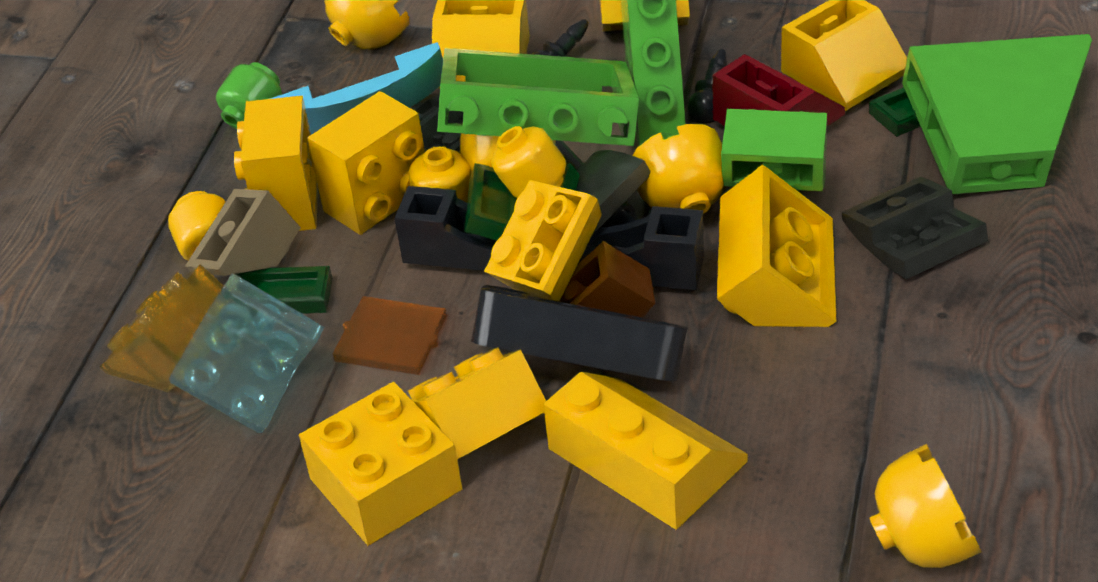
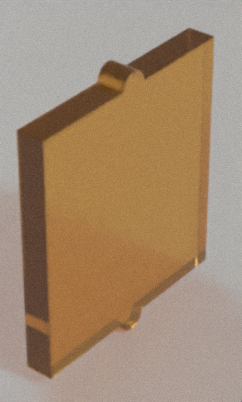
[332,296,447,375]

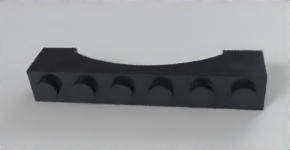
[394,186,704,290]

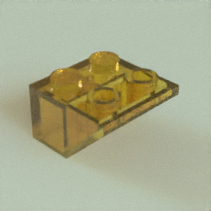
[100,265,245,392]

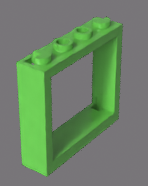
[437,48,639,146]

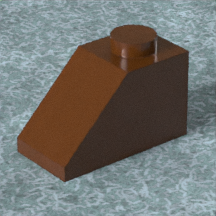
[559,241,655,317]

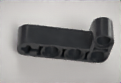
[471,285,687,381]

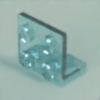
[169,273,324,433]

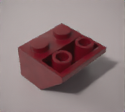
[712,54,845,127]

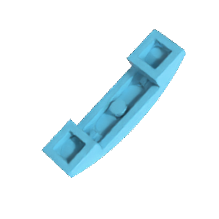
[270,42,443,135]

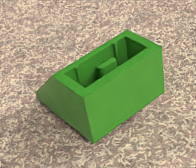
[721,109,827,191]

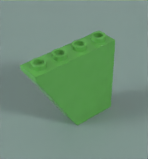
[621,0,686,147]
[902,34,1092,194]

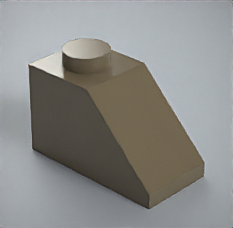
[185,189,301,276]

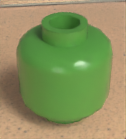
[215,62,282,129]

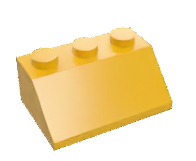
[717,164,837,327]
[543,372,748,530]

